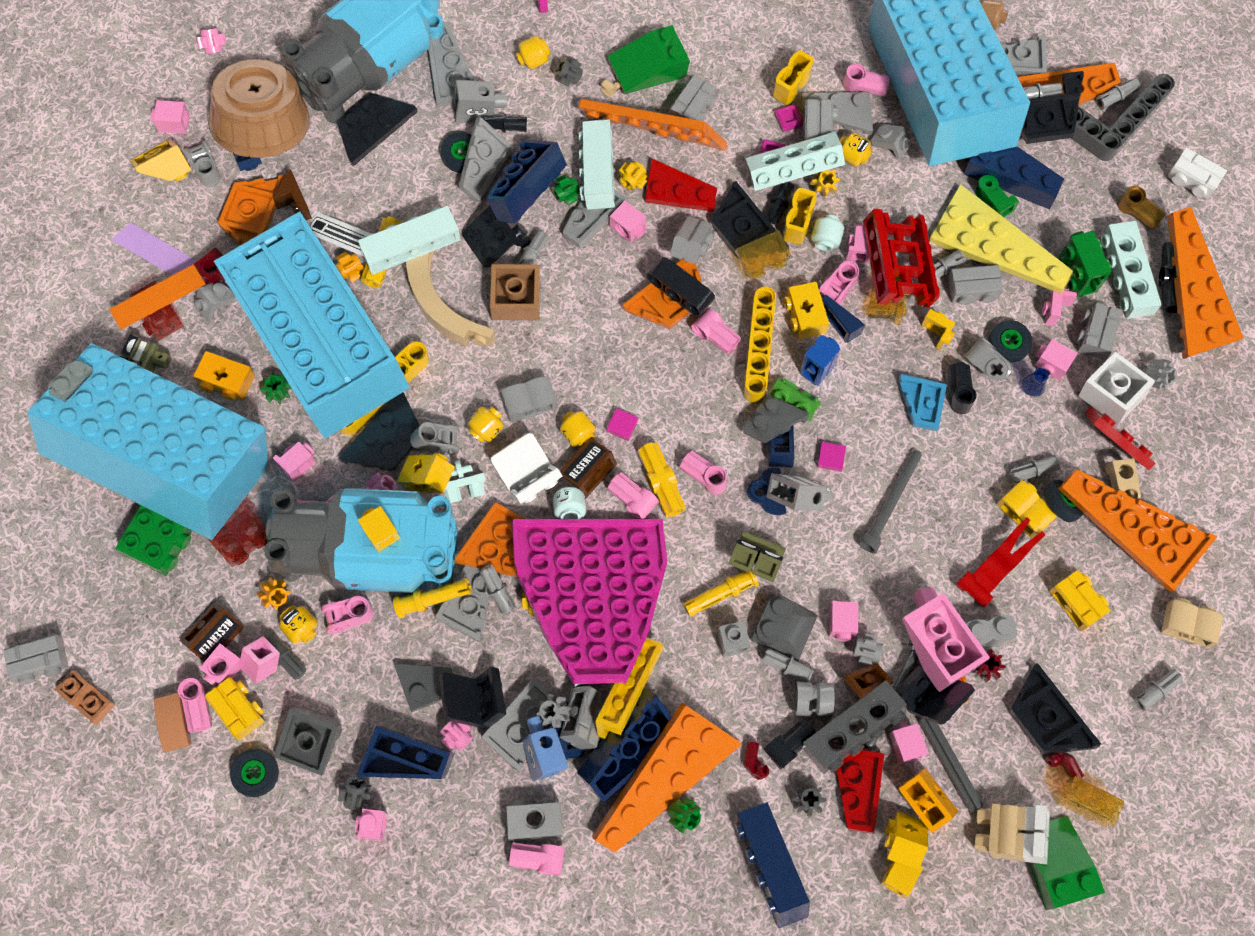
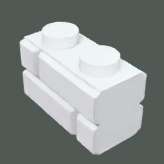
[1167,147,1227,200]

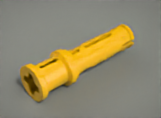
[683,569,759,617]
[393,578,472,619]

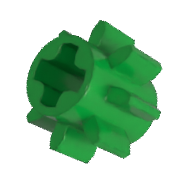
[552,174,580,205]
[260,372,292,404]
[668,797,701,833]

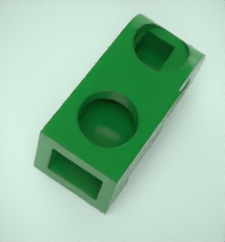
[975,175,1019,217]

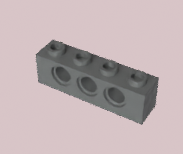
[803,680,907,774]

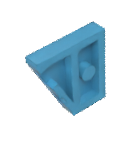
[899,374,947,432]

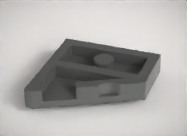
[743,394,809,443]
[394,664,453,712]

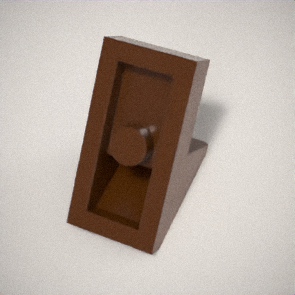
[273,170,312,221]
[843,663,893,702]

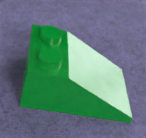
[607,25,690,95]
[1028,816,1105,910]

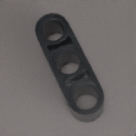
[646,257,715,317]

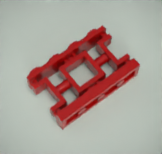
[863,208,940,308]

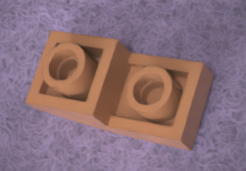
[54,670,115,725]
[154,692,192,753]

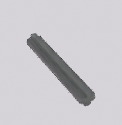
[919,718,983,812]

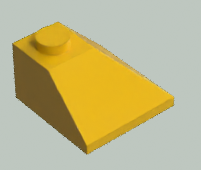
[129,138,191,181]

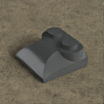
[751,594,818,661]
[274,706,342,776]

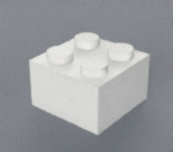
[1079,352,1155,425]

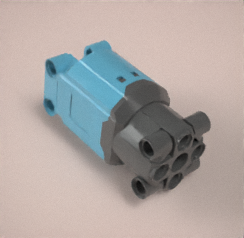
[282,0,444,124]
[264,488,458,593]

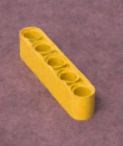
[743,287,776,403]
[339,341,429,435]

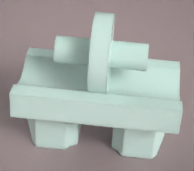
[444,460,485,503]

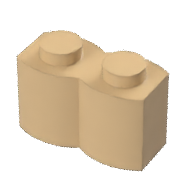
[1161,598,1223,648]

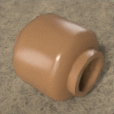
[981,0,1008,30]

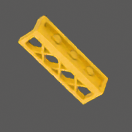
[595,638,663,739]

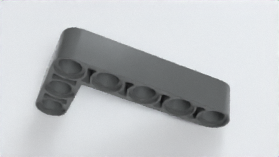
[1071,74,1175,161]

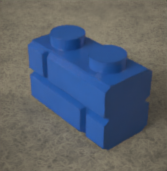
[799,335,841,386]

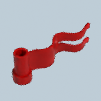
[955,517,1046,608]

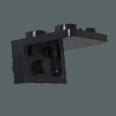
[462,205,531,268]
[895,663,975,725]
[439,667,506,729]

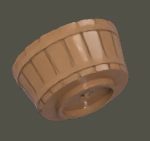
[208,59,310,158]

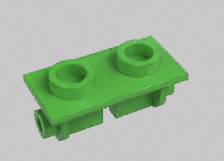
[770,378,822,421]

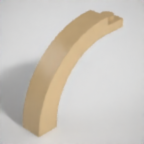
[406,251,496,347]

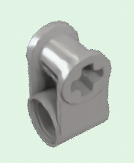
[183,141,221,187]
[965,337,1012,381]
[410,422,460,455]

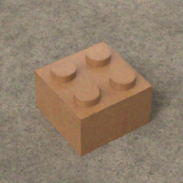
[490,264,541,321]

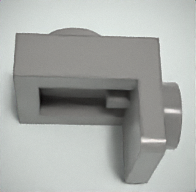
[871,124,911,159]
[194,280,236,320]

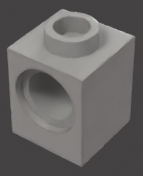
[717,621,751,658]

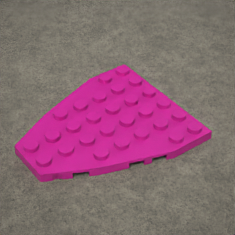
[512,519,667,684]

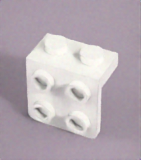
[490,433,562,504]

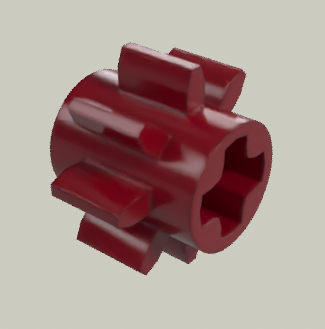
[974,649,1006,683]

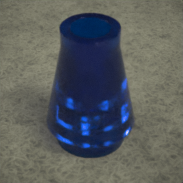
[1022,368,1049,397]

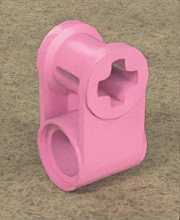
[819,261,859,305]
[321,596,374,634]

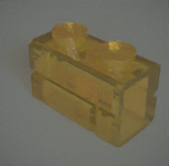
[1057,776,1124,828]

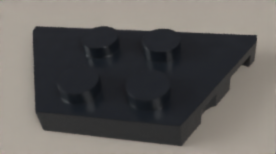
[337,93,418,166]
[711,181,789,259]
[339,392,424,472]
[1009,663,1101,754]

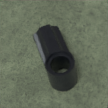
[948,362,977,414]
[763,718,816,770]

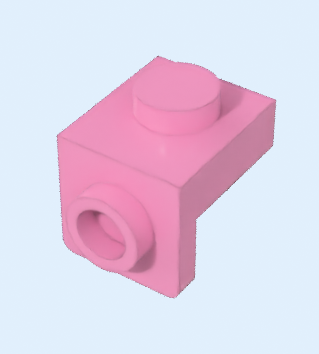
[1042,289,1077,325]

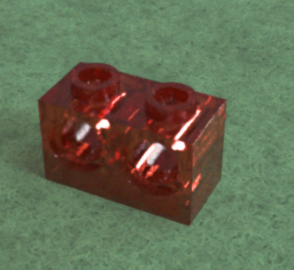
[130,281,184,341]
[208,507,268,568]

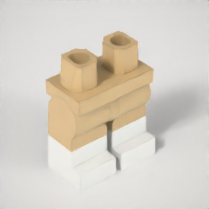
[975,804,1050,864]

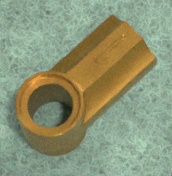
[1117,186,1167,230]

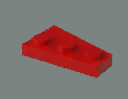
[645,159,717,212]
[1085,406,1156,470]
[832,745,885,834]

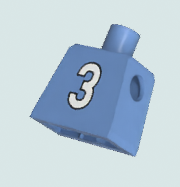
[523,716,568,781]

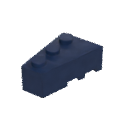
[356,726,455,779]

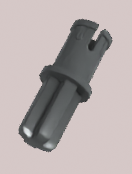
[266,634,306,680]

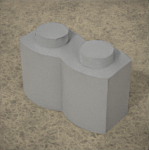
[501,375,557,422]
[966,615,1018,647]

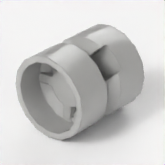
[794,681,835,717]

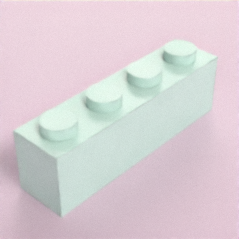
[579,119,615,210]
[358,206,461,275]

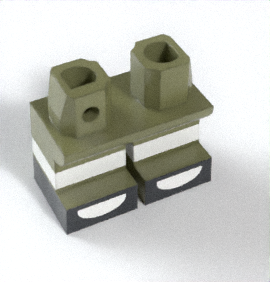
[119,334,172,376]
[728,531,786,582]

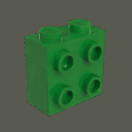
[1058,230,1111,298]
[115,505,192,576]

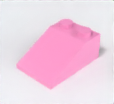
[902,593,990,692]

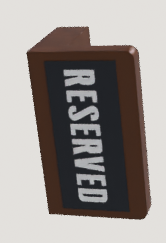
[560,438,617,499]
[179,602,244,662]

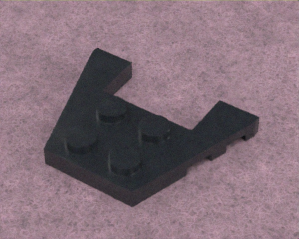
[1020,71,1084,144]

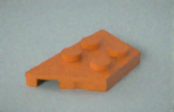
[218,175,284,245]
[622,258,701,329]

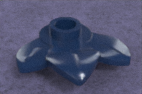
[747,468,796,516]

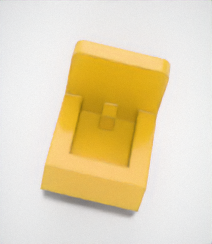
[921,309,955,350]

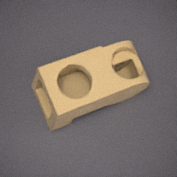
[1104,458,1141,500]

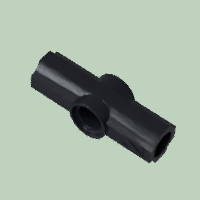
[1159,242,1177,313]

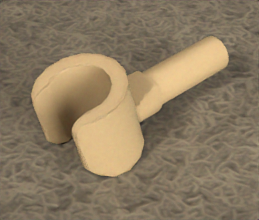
[600,79,621,97]

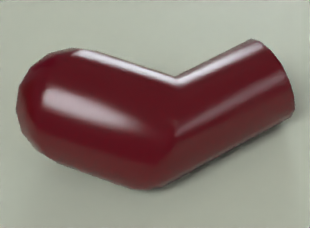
[743,742,769,780]
[1046,752,1084,781]

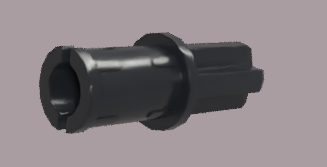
[482,114,527,133]
[766,181,795,224]

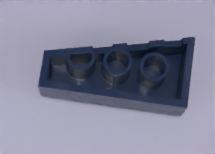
[487,139,567,223]
[964,146,1064,209]
[577,687,672,803]
[735,802,810,929]

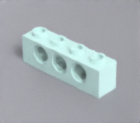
[745,132,845,191]
[1101,221,1161,319]

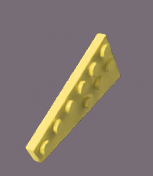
[930,184,1073,294]

